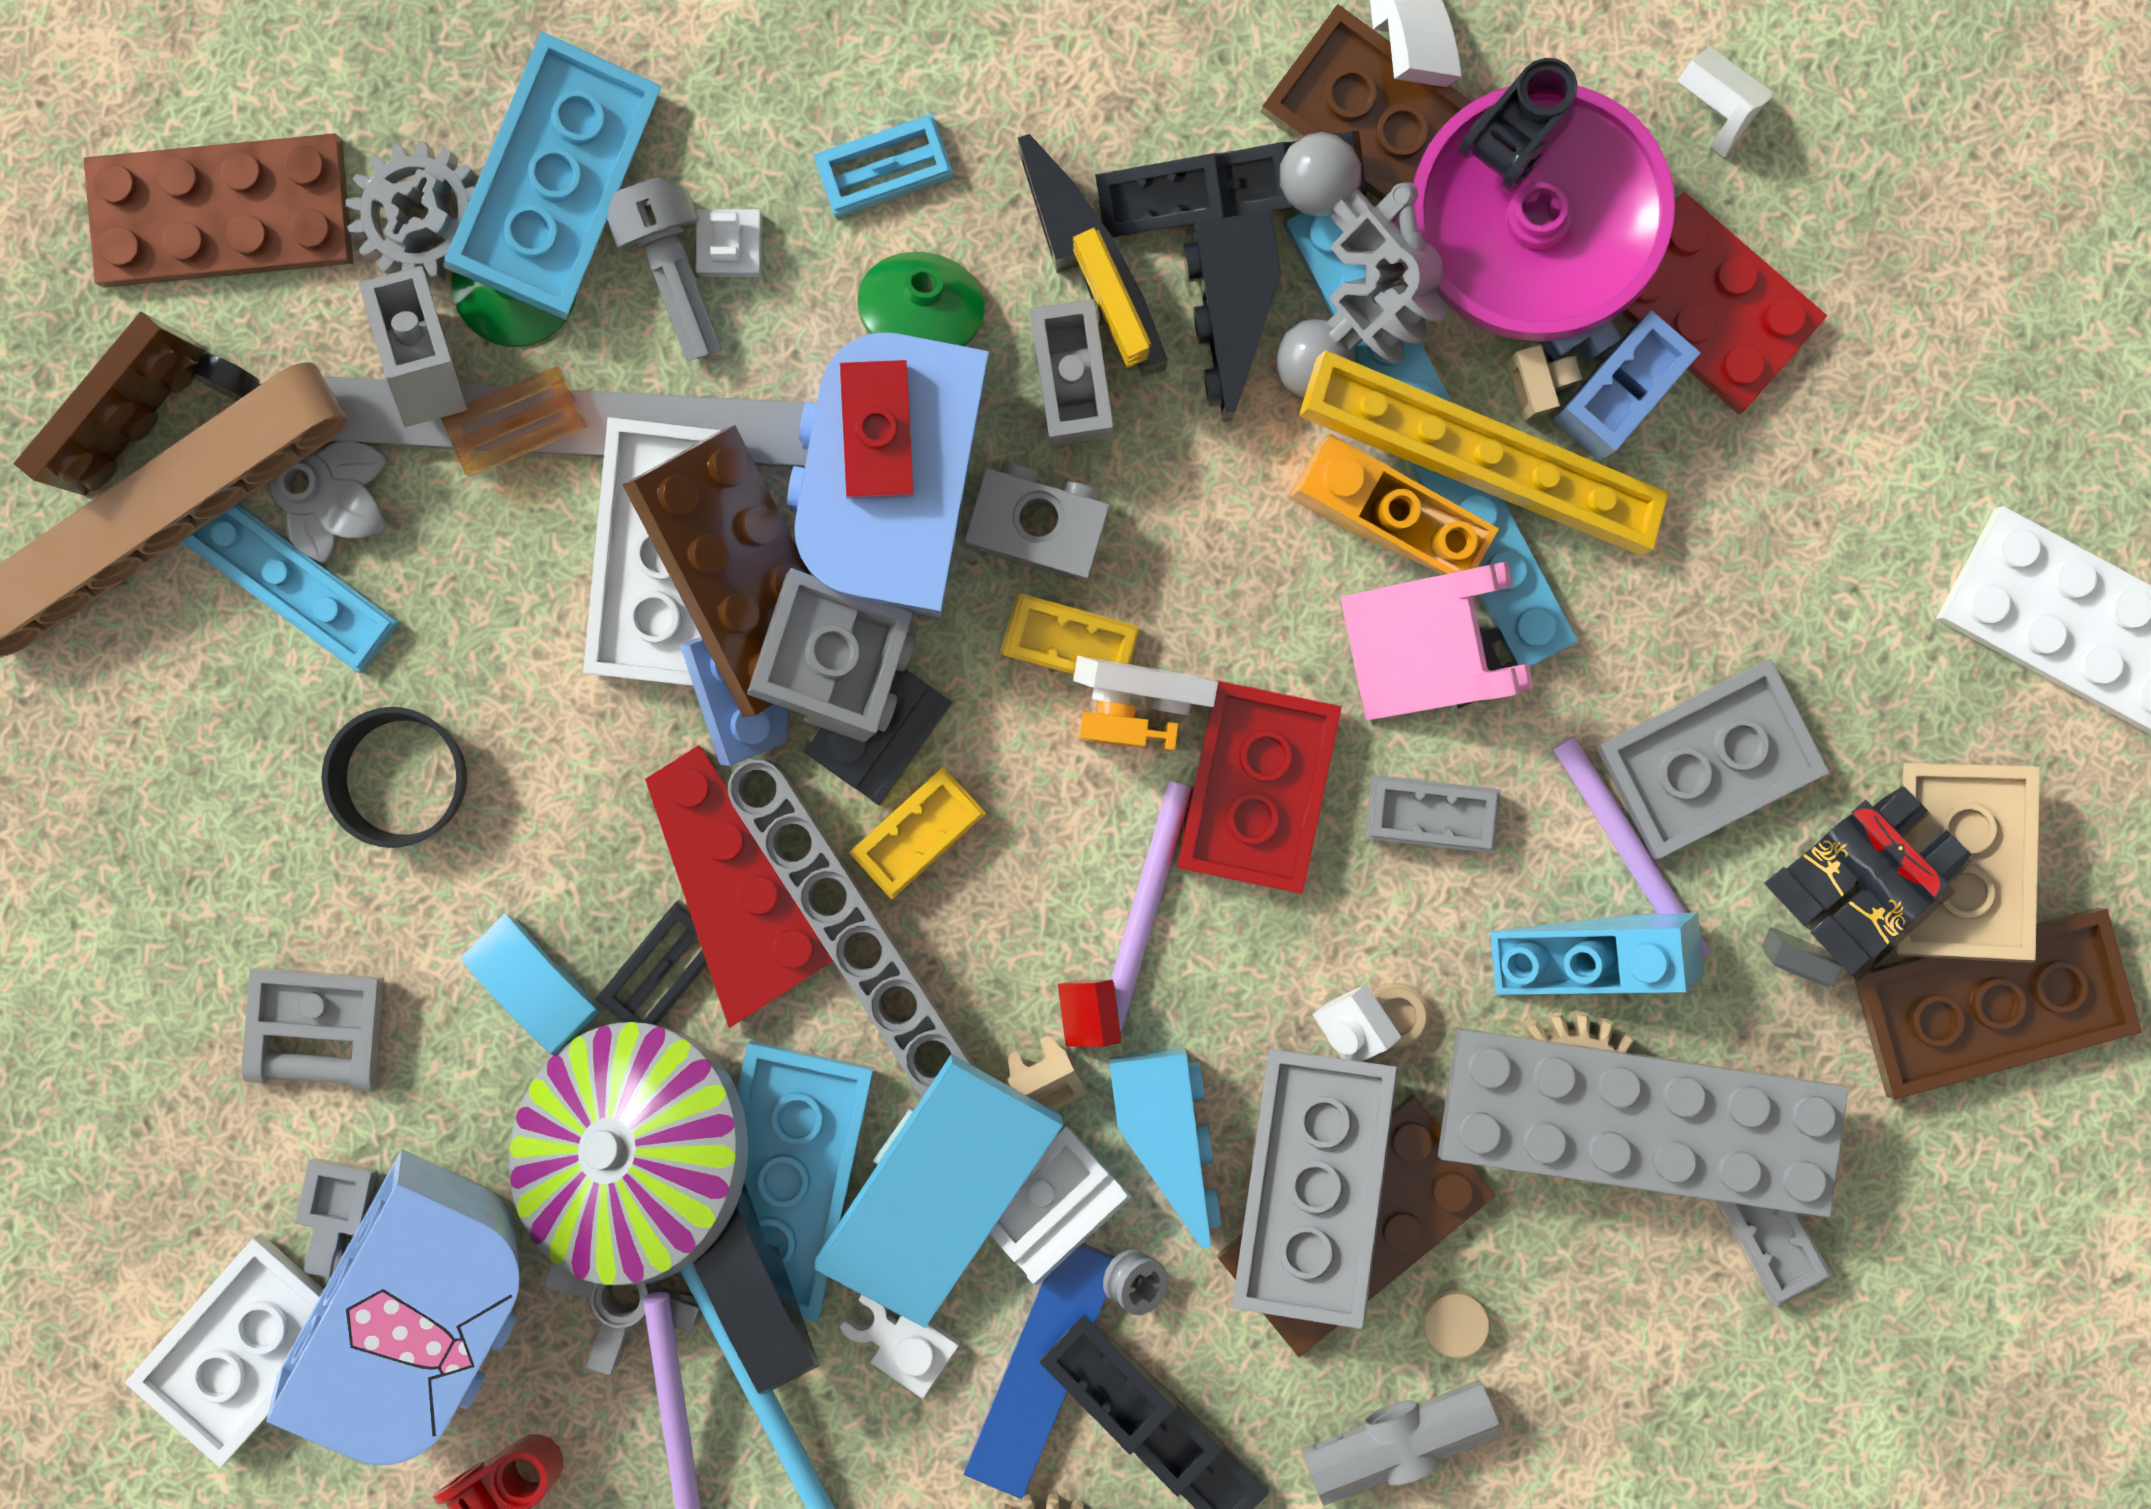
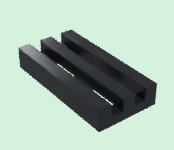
[595,900,707,1026]

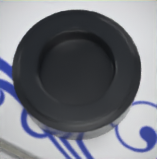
[191,353,261,401]

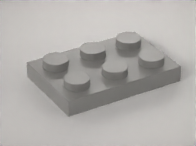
[1595,659,1829,859]

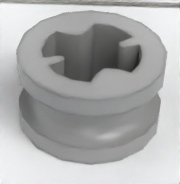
[1103,1249,1168,1315]

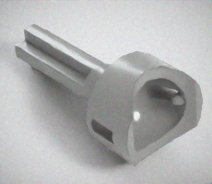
[607,177,722,362]

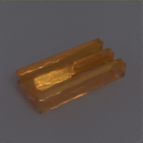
[441,365,587,477]

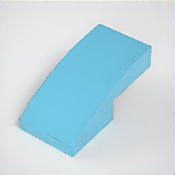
[460,914,601,1055]

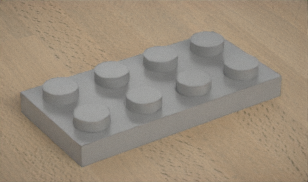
[1232,1049,1398,1330]

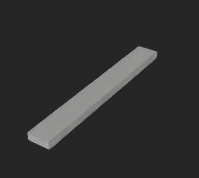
[324,377,808,468]

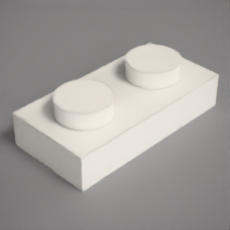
[1073,656,1218,715]

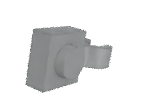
[295,1158,378,1277]

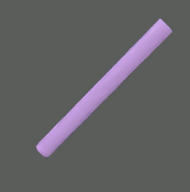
[1552,736,1711,958]
[1111,781,1193,1032]
[643,1292,701,1509]

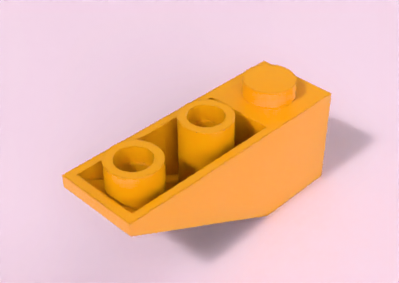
[1289,434,1499,575]

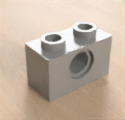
[359,266,468,428]
[1030,299,1114,448]
[964,463,1110,584]

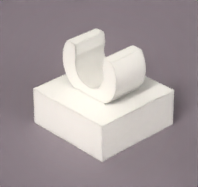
[696,209,762,277]

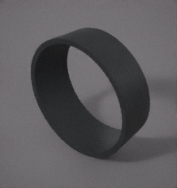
[321,707,467,848]

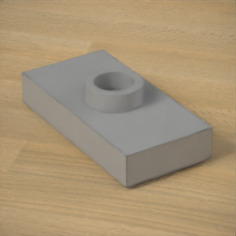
[1364,775,1501,853]
[1716,1201,1832,1307]

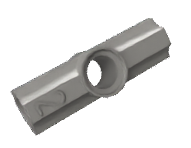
[1301,1380,1503,1506]

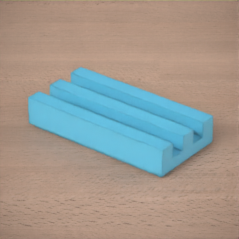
[813,113,954,219]

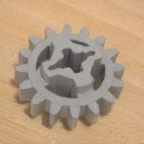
[346,141,478,283]

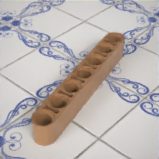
[0,362,349,658]

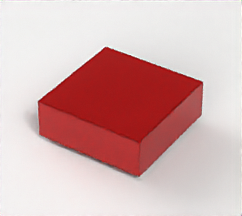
[1058,979,1122,1047]

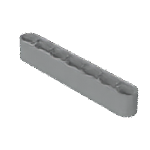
[728,760,980,1097]

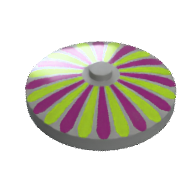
[509,1022,748,1285]

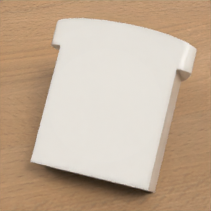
[1677,47,1773,158]

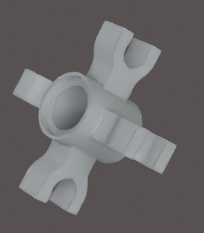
[543,1262,702,1376]

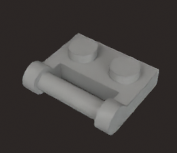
[242,968,384,1092]

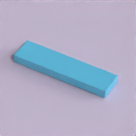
[182,503,401,673]

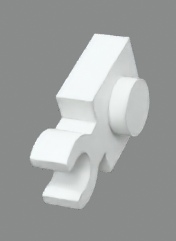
[840,1295,960,1399]

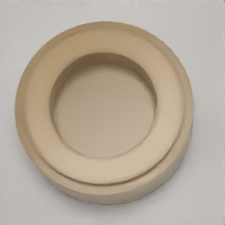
[1372,983,1429,1048]
[1422,1290,1489,1358]

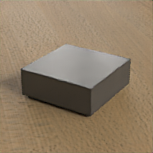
[1762,927,1843,988]

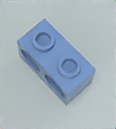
[1552,310,1701,462]

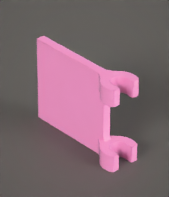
[1340,561,1534,721]

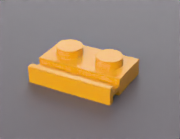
[1079,701,1178,752]

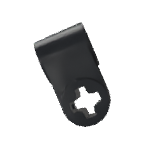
[1458,58,1578,193]

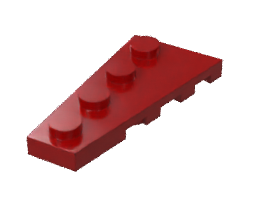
[645,745,833,1028]

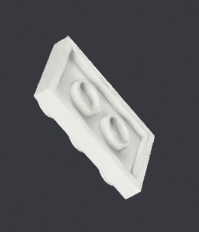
[125,1234,324,1468]

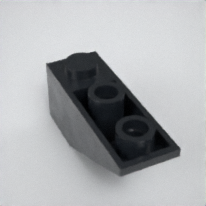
[1183,210,1281,422]

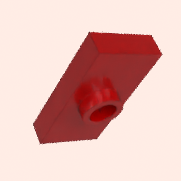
[840,360,914,499]

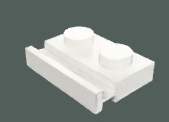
[990,1126,1132,1285]

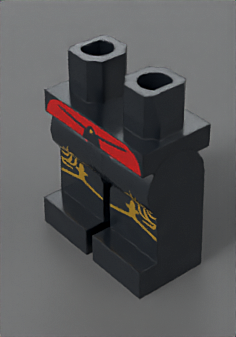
[1764,786,1974,981]

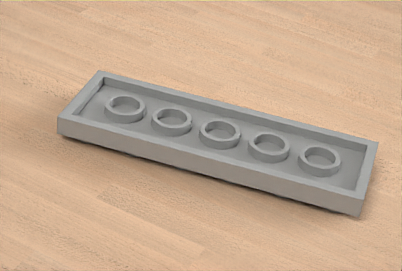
[1438,1027,1849,1218]

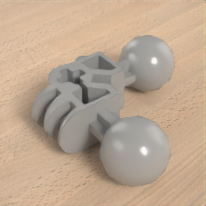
[1276,132,1447,398]

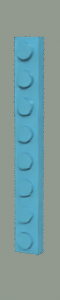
[1284,212,1578,667]

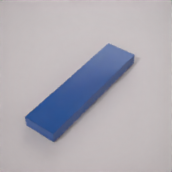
[963,1243,1115,1499]

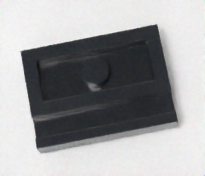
[804,669,953,806]

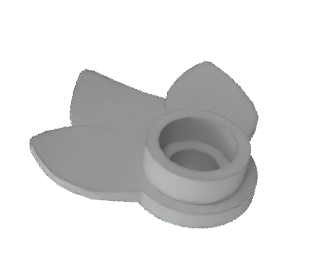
[269,441,388,563]

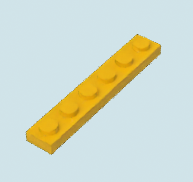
[1299,350,1669,556]

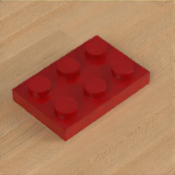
[1622,191,1828,414]
[1177,680,1342,894]

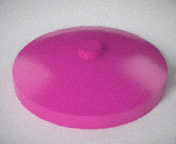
[1413,86,1675,341]

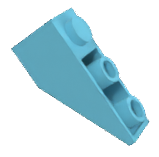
[1490,912,1704,995]
[1109,1048,1221,1248]

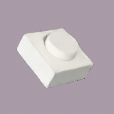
[1312,984,1402,1062]

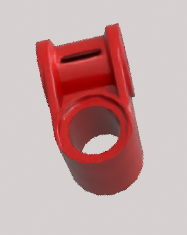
[433,1434,563,1509]

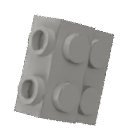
[747,568,916,742]

